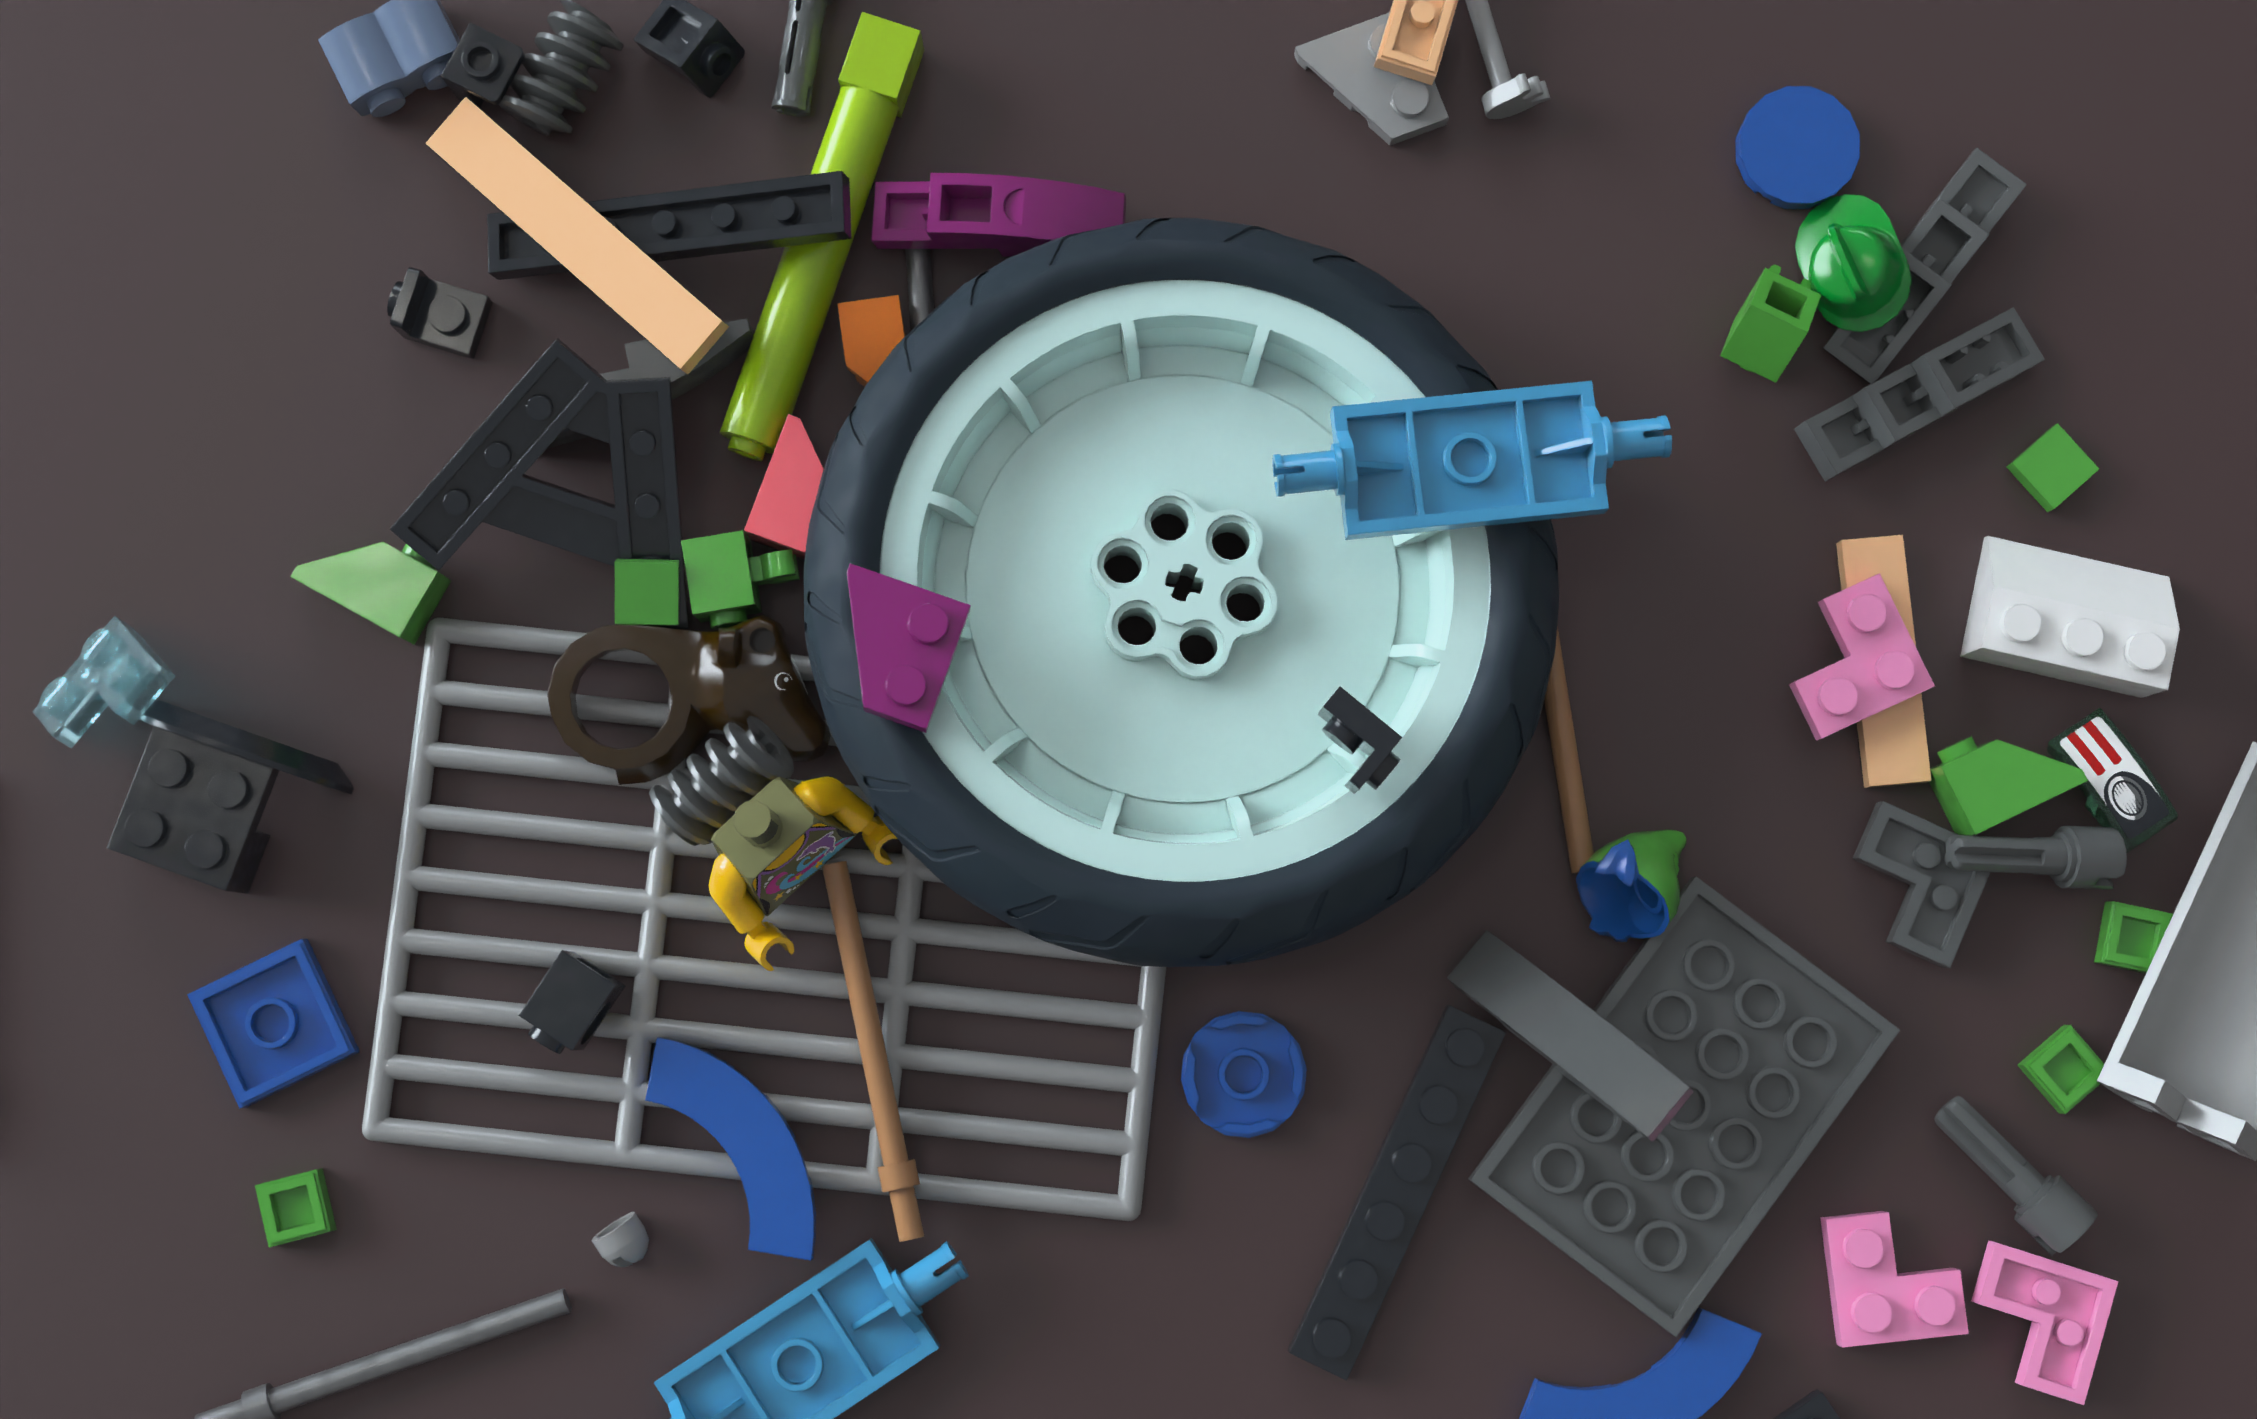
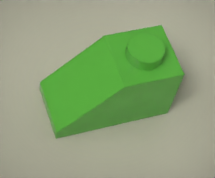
[290,542,451,645]
[1929,736,2088,836]

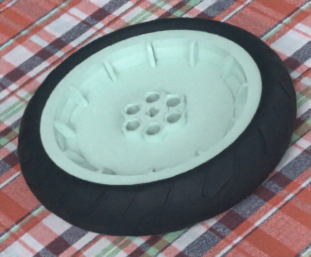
[804,218,1559,967]

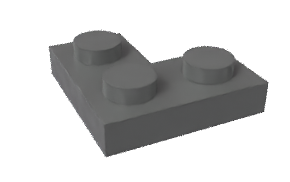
[1852,801,1990,968]

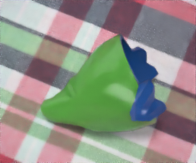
[1576,829,1686,942]

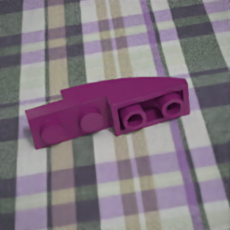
[872,173,1126,257]

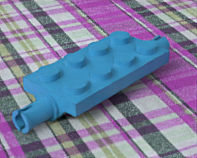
[1272,381,1672,540]
[654,1238,969,1419]

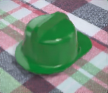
[1795,194,1912,332]

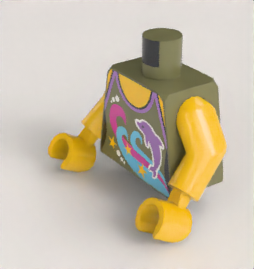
[708,776,897,971]

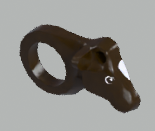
[547,615,831,785]

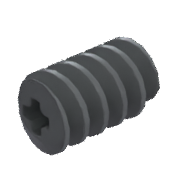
[498,0,624,137]
[649,716,794,846]

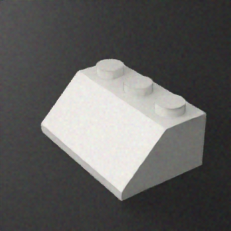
[1960,536,2180,698]

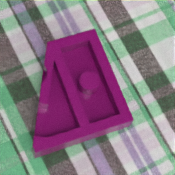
[847,563,971,733]

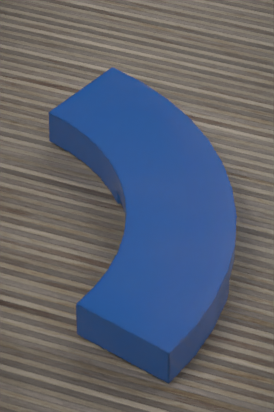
[645,1037,816,1261]
[1519,1307,1762,1419]

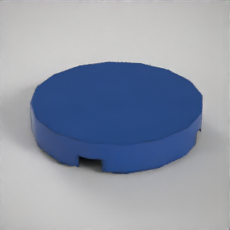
[1735,86,1860,209]
[1180,1011,1307,1138]

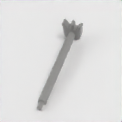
[1465,0,1550,119]

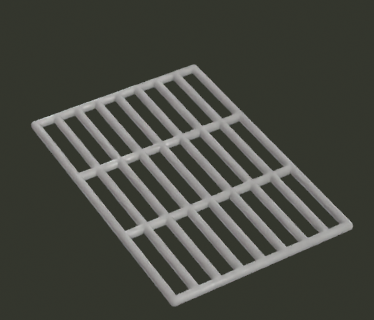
[362,618,1166,1221]

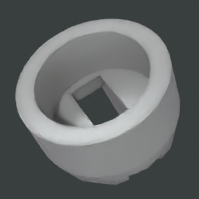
[591,1212,649,1268]

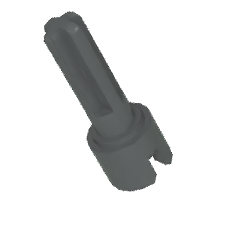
[1944,826,2127,890]
[1934,1096,2098,1256]

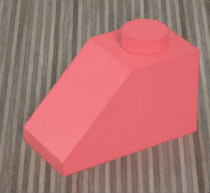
[744,414,824,560]

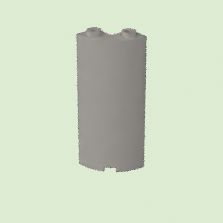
[2097,741,2257,1161]

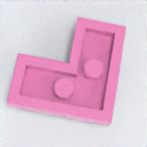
[1789,573,1935,741]
[1820,1211,1969,1348]
[1971,1240,2119,1405]

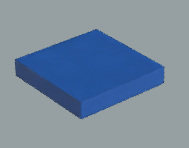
[187,938,360,1109]

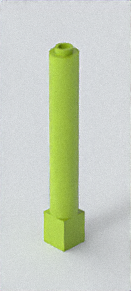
[719,12,924,461]

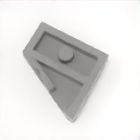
[1294,12,1449,146]

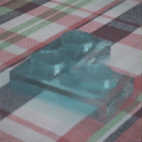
[33,616,175,749]

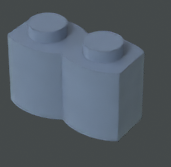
[318,0,460,117]

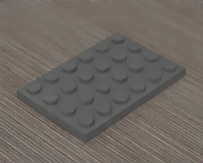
[1468,876,1900,1337]

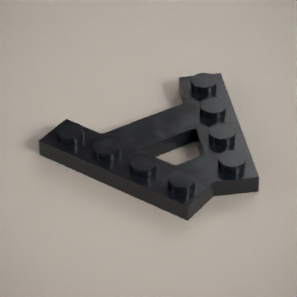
[390,338,689,629]

